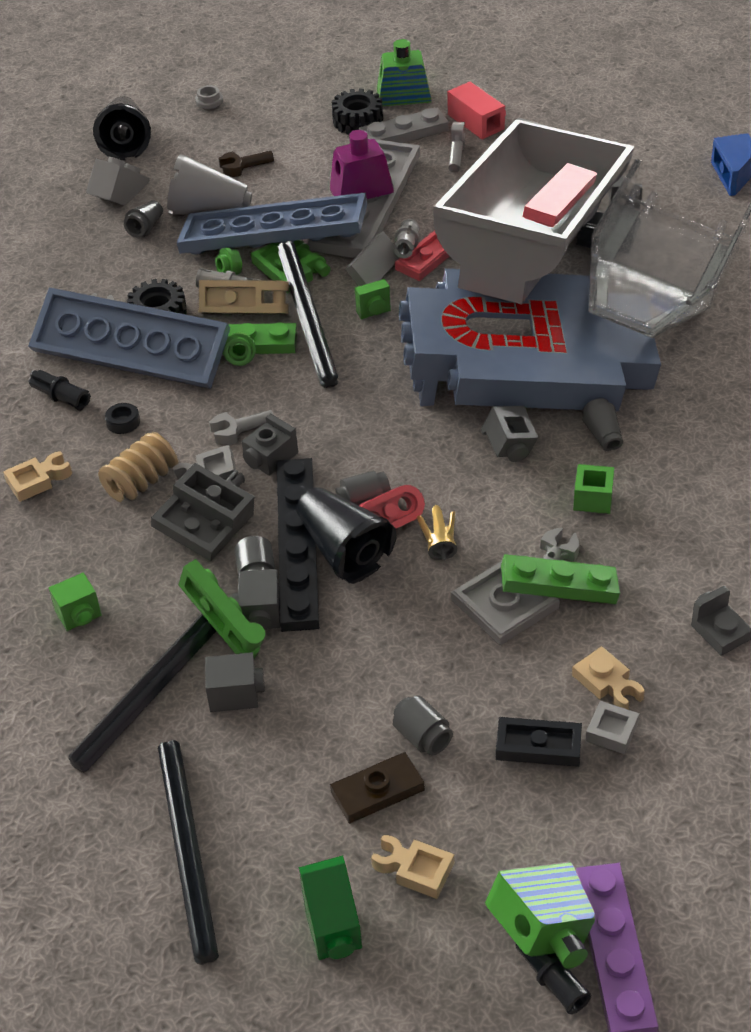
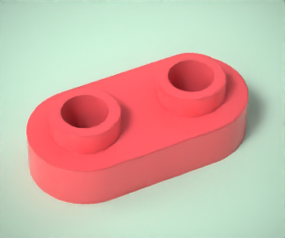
[359,485,425,528]

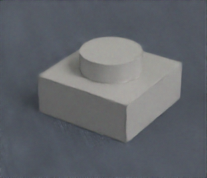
[585,701,640,754]

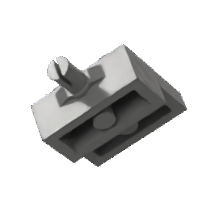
[151,463,255,561]

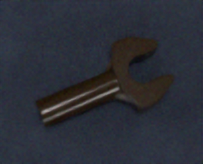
[218,151,274,177]

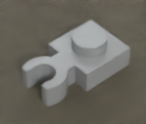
[173,445,236,483]

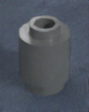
[335,470,391,505]
[235,536,275,578]
[393,696,453,756]

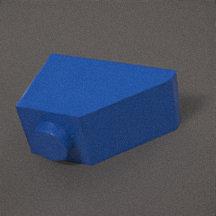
[711,133,751,196]

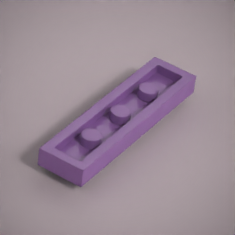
[576,863,658,1032]

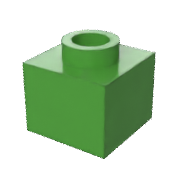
[573,464,614,514]
[49,572,102,631]

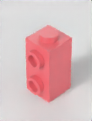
[447,81,506,139]

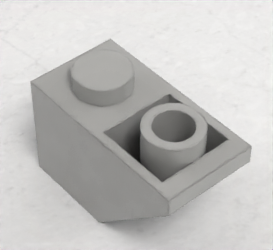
[86,157,150,206]

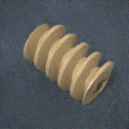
[98,432,179,502]

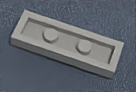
[359,107,449,143]

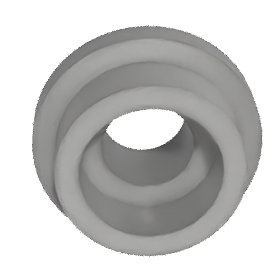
[195,85,223,109]

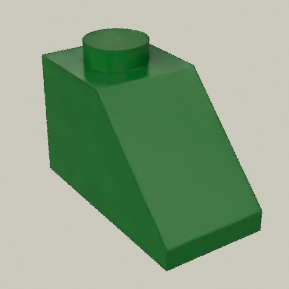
[299,855,362,960]

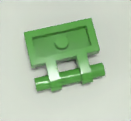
[251,240,331,293]

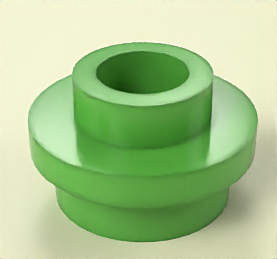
[215,247,242,275]
[223,332,256,366]

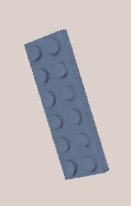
[177,193,368,254]
[28,287,231,389]

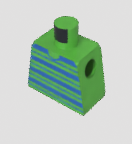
[377,39,431,106]
[485,862,595,969]

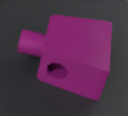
[330,130,394,200]

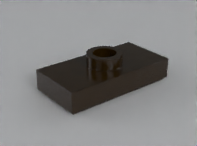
[330,752,425,824]

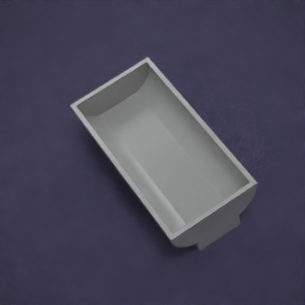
[433,119,634,304]

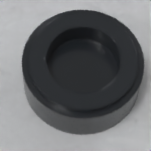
[105,403,140,434]

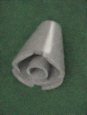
[167,154,252,215]

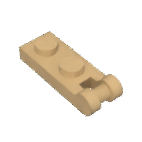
[199,280,289,314]

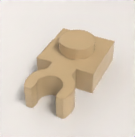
[3,451,72,502]
[572,646,644,710]
[371,835,455,899]

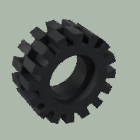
[332,88,383,135]
[127,279,187,315]

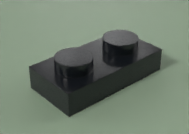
[496,717,582,767]

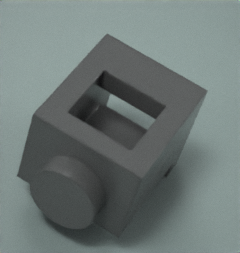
[481,406,538,462]
[242,413,298,476]

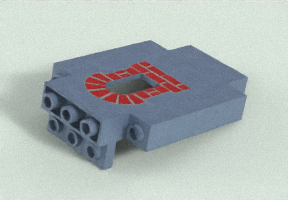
[399,268,661,411]

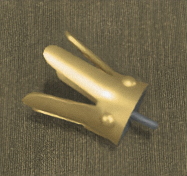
[417,505,457,560]

